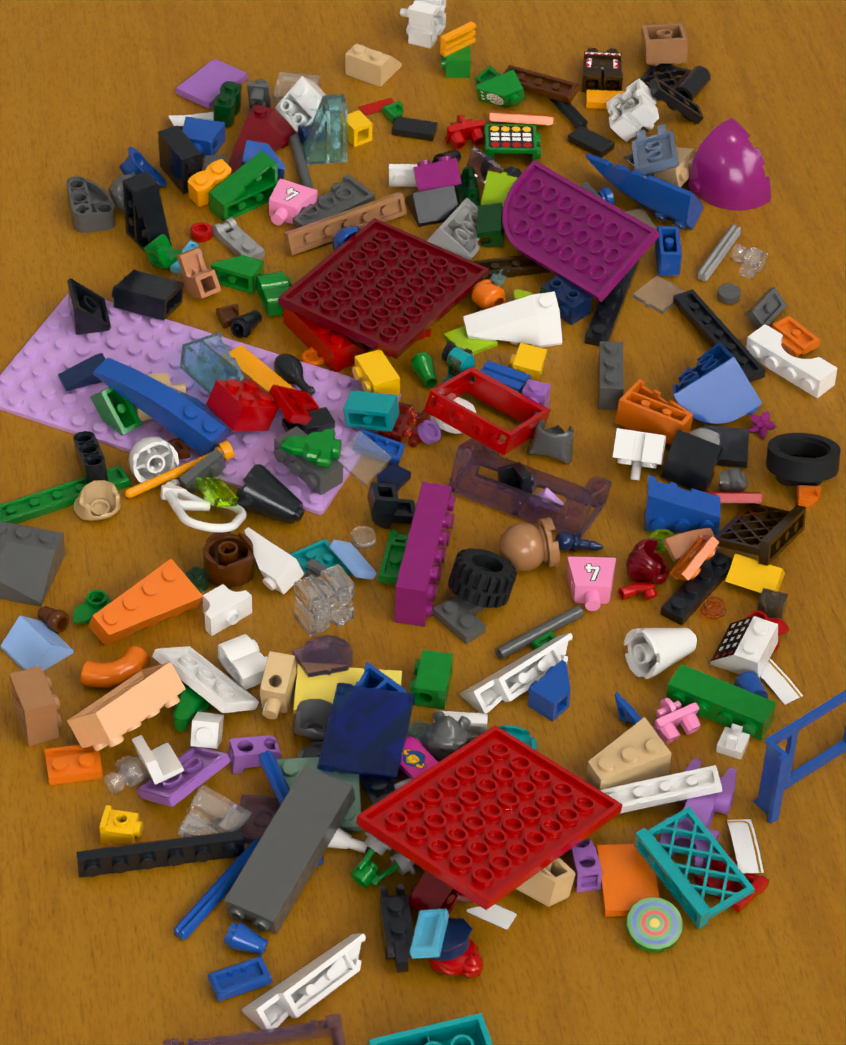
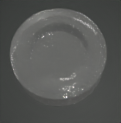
[351,526,376,549]

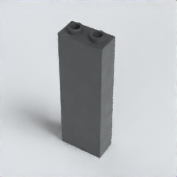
[224,765,355,934]

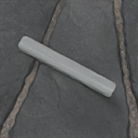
[697,224,741,282]

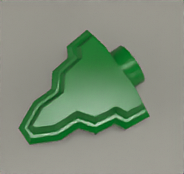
[281,429,341,468]

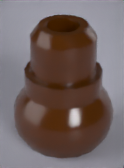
[38,606,69,633]

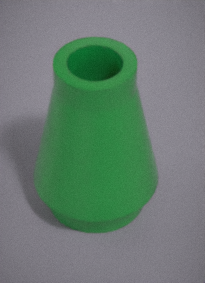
[411,352,437,388]

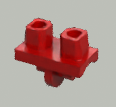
[445,114,485,150]

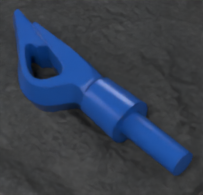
[615,692,642,725]

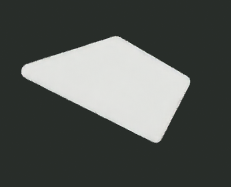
[466,904,517,929]

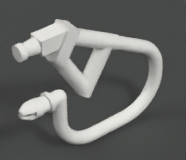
[160,479,247,533]

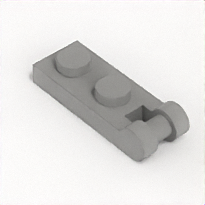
[212,217,265,260]

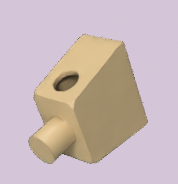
[260,651,297,719]

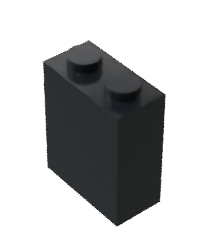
[158,125,202,194]
[112,270,184,321]

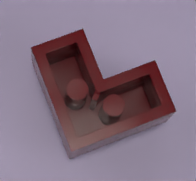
[409,871,474,915]

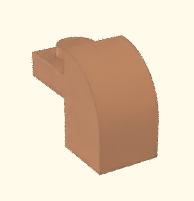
[176,248,222,299]

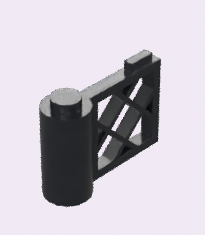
[640,63,711,101]

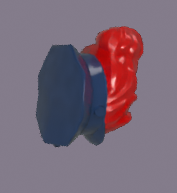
[428,918,483,978]

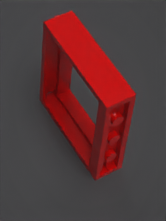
[424,366,550,456]

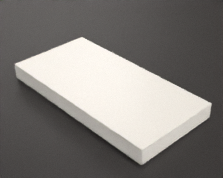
[152,646,259,713]

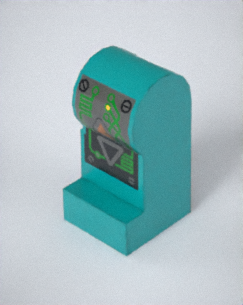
[443,347,475,383]

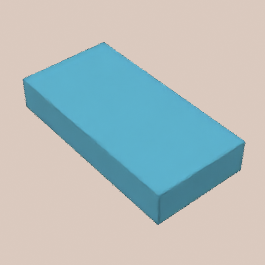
[410,909,449,959]

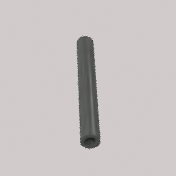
[289,135,314,189]
[495,605,584,660]

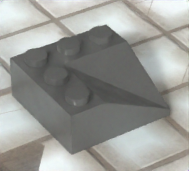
[0,521,65,607]

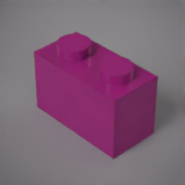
[413,156,462,192]

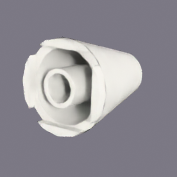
[624,628,697,679]

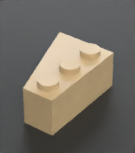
[586,717,672,790]

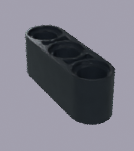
[73,431,108,484]

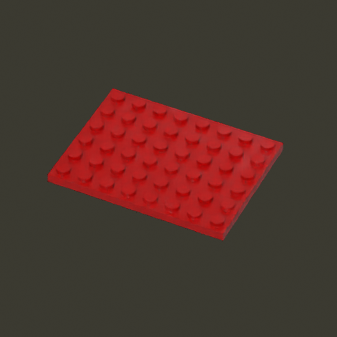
[356,725,623,910]

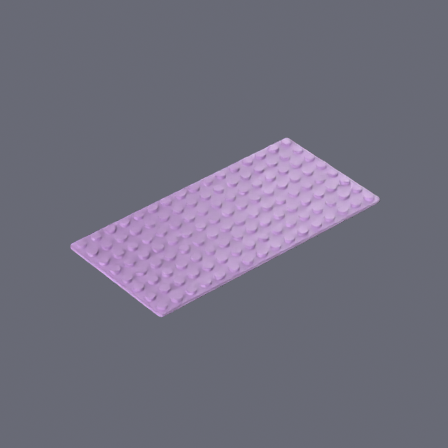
[0,294,401,515]

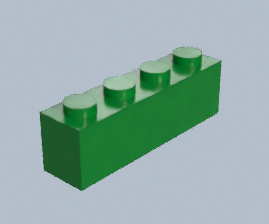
[666,664,777,740]

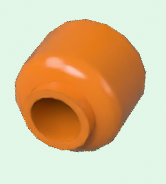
[472,279,505,310]

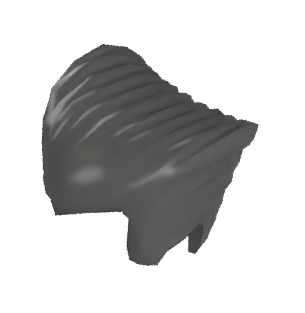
[527,420,574,463]
[291,699,338,741]

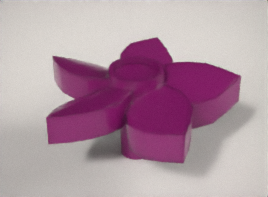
[749,411,777,439]

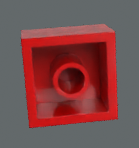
[206,379,279,431]

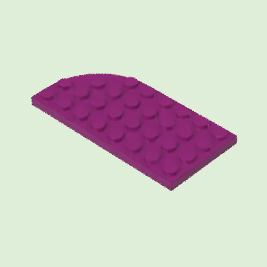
[502,160,660,302]

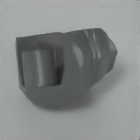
[719,467,748,492]

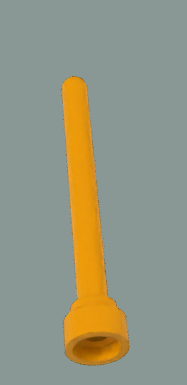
[125,440,235,498]

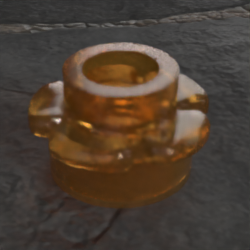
[701,596,726,620]

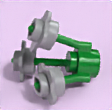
[350,832,415,888]

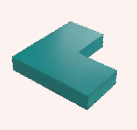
[290,538,352,577]

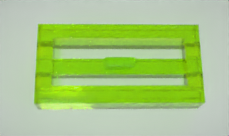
[195,477,238,507]

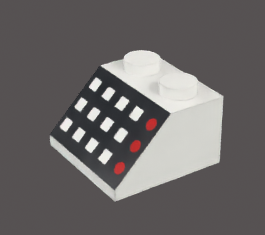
[710,616,778,678]

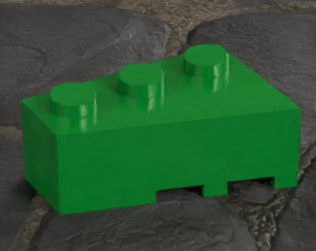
[209,151,278,222]

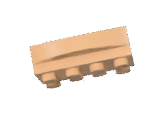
[67,662,186,751]

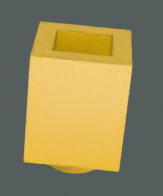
[341,110,372,147]

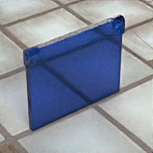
[317,683,415,780]

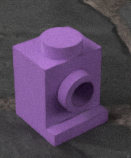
[522,379,551,415]

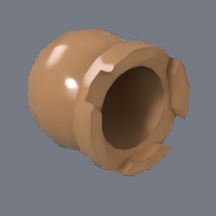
[499,517,560,571]

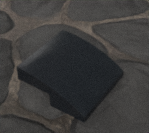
[661,430,723,491]

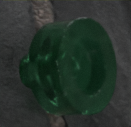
[185,566,210,593]

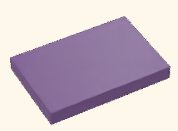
[176,59,248,109]
[137,746,231,807]

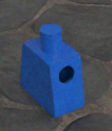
[183,117,226,158]

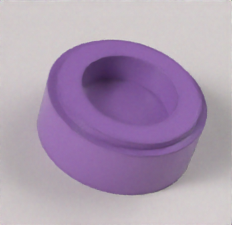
[418,420,441,445]

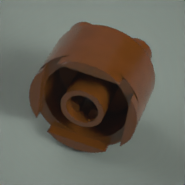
[203,531,254,589]

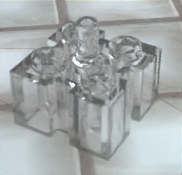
[294,564,354,637]

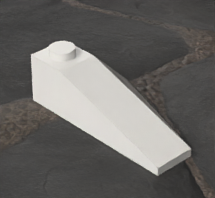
[463,292,562,348]

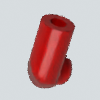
[618,582,658,600]

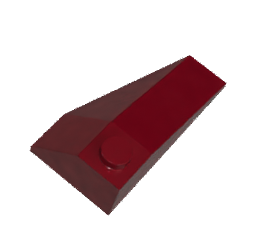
[228,104,295,174]

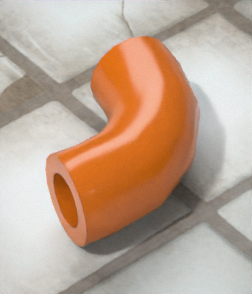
[81,646,150,689]

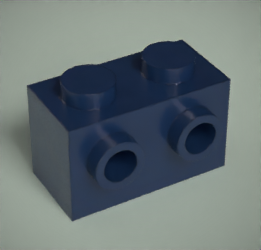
[540,275,592,325]

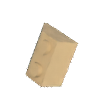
[345,44,402,87]

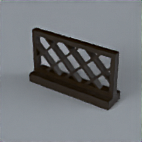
[714,503,806,566]

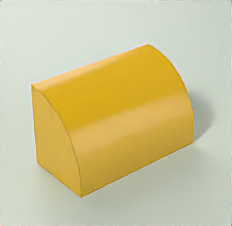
[725,553,785,597]

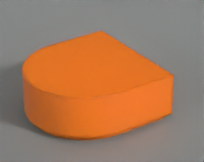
[301,347,324,367]

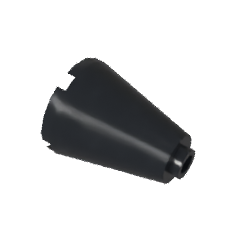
[234,464,305,524]

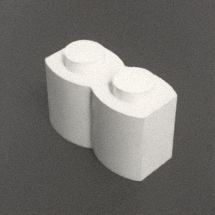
[218,634,268,690]

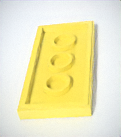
[293,665,402,721]

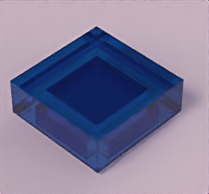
[377,462,411,491]

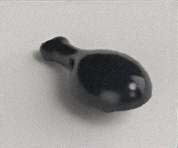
[274,354,315,396]

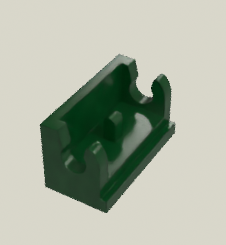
[476,203,505,248]

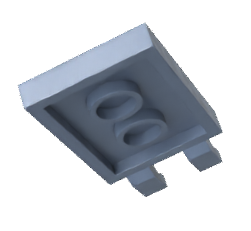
[631,124,679,175]

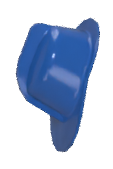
[120,147,167,186]

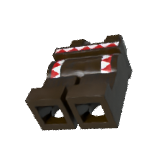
[582,48,623,92]

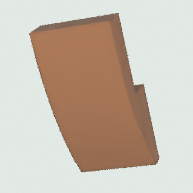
[663,528,721,562]

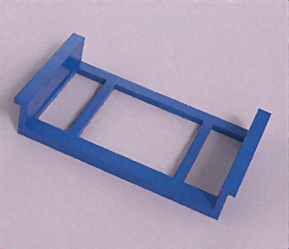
[753,690,846,824]

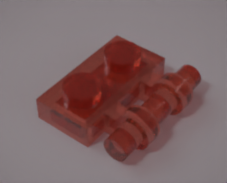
[378,402,430,448]

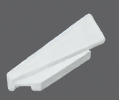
[460,633,573,714]
[242,933,366,1034]

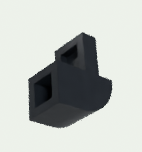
[367,482,416,529]

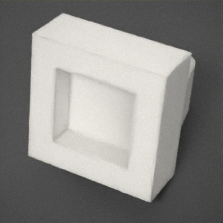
[716,724,750,760]

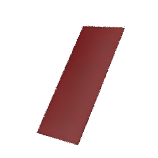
[359,98,395,115]

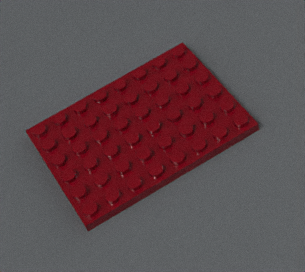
[278,218,489,359]

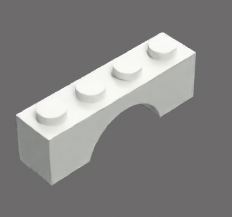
[746,324,837,398]

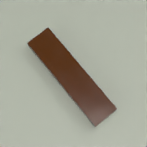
[503,65,580,104]

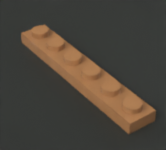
[284,192,407,255]

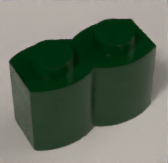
[213,81,242,129]

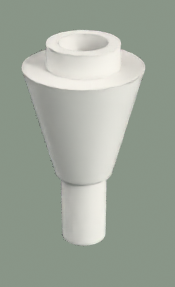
[328,828,367,854]

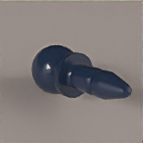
[555,531,603,552]

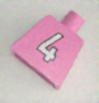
[269,179,317,225]
[567,557,616,611]

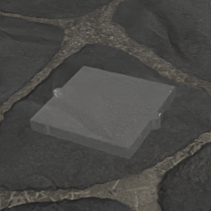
[632,276,686,314]
[337,431,392,486]

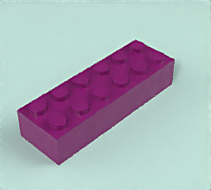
[395,482,456,627]

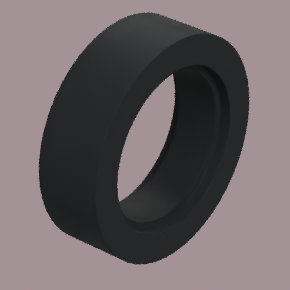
[766,433,841,482]

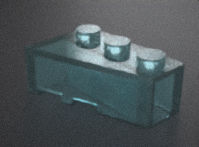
[302,94,347,165]
[180,332,244,394]

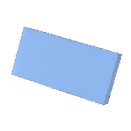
[330,540,377,580]

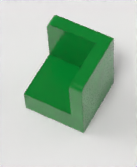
[144,234,183,270]

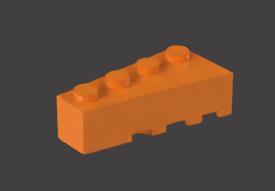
[88,559,204,646]

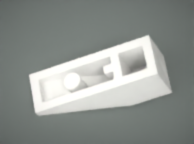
[244,527,304,595]

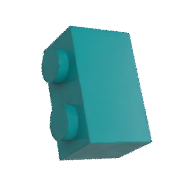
[343,390,400,432]

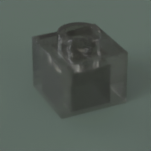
[757,588,788,620]

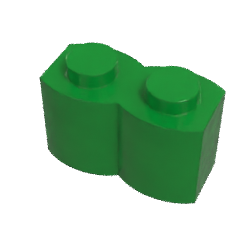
[256,271,291,317]

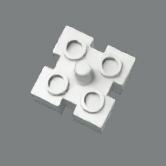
[400,0,446,49]
[606,78,659,142]
[613,428,667,481]

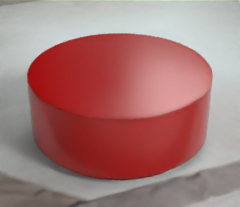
[190,222,213,242]

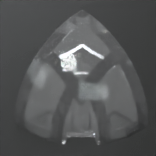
[177,784,252,838]

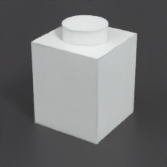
[190,712,224,749]

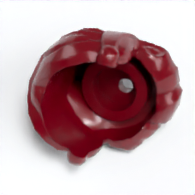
[626,538,669,584]

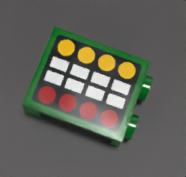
[484,124,541,167]

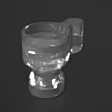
[730,243,768,279]
[104,755,149,795]

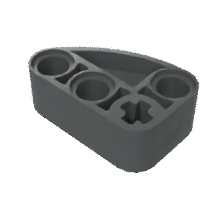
[67,176,116,233]

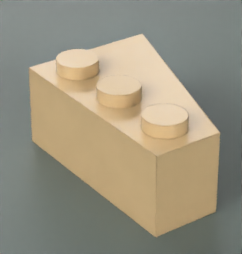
[516,858,576,907]

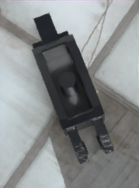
[379,884,414,973]

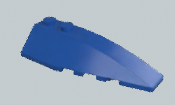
[586,153,704,230]
[93,358,232,455]

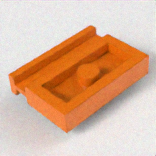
[771,316,820,358]
[669,535,719,581]
[44,744,103,785]

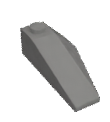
[427,198,480,260]

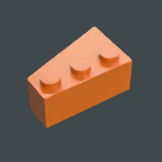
[615,379,693,446]

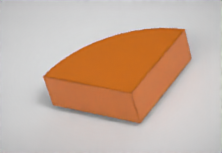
[796,485,821,507]

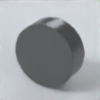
[717,284,741,304]

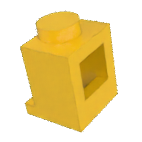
[99,805,143,845]

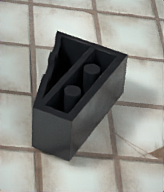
[123,171,172,253]

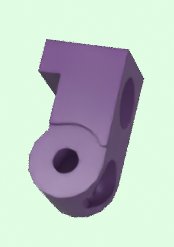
[228,736,282,774]
[568,839,602,892]

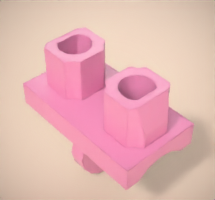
[653,698,701,745]

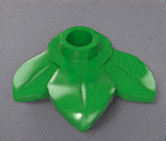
[73,589,113,624]

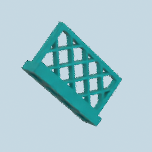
[634,807,755,929]

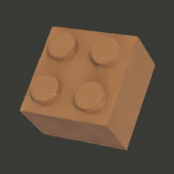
[642,23,687,66]
[9,665,62,746]

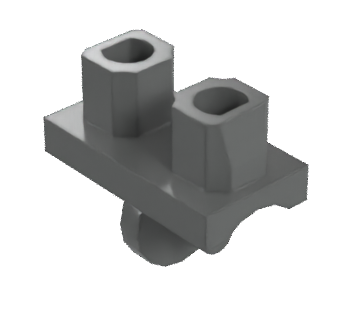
[247,79,272,109]

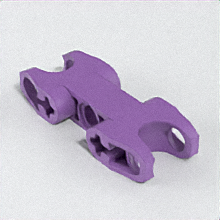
[660,757,737,875]

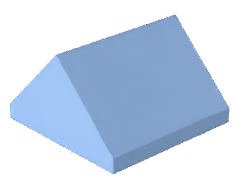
[1,616,74,671]

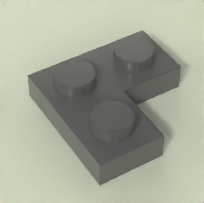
[433,595,486,644]

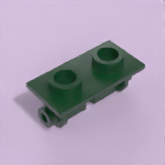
[457,166,481,206]

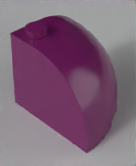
[688,118,771,210]

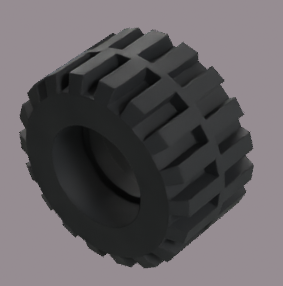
[448,548,517,608]

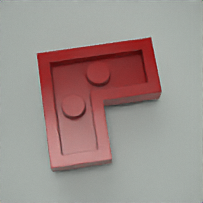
[269,384,319,425]

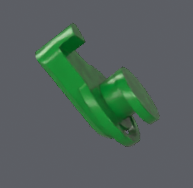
[173,684,211,732]

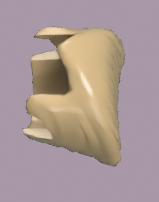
[73,480,121,521]

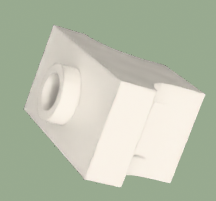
[203,584,252,636]

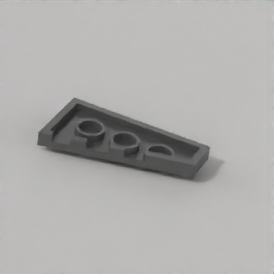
[293,174,375,228]

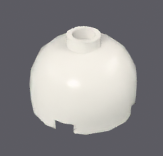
[128,436,179,484]

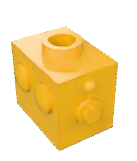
[509,343,547,381]

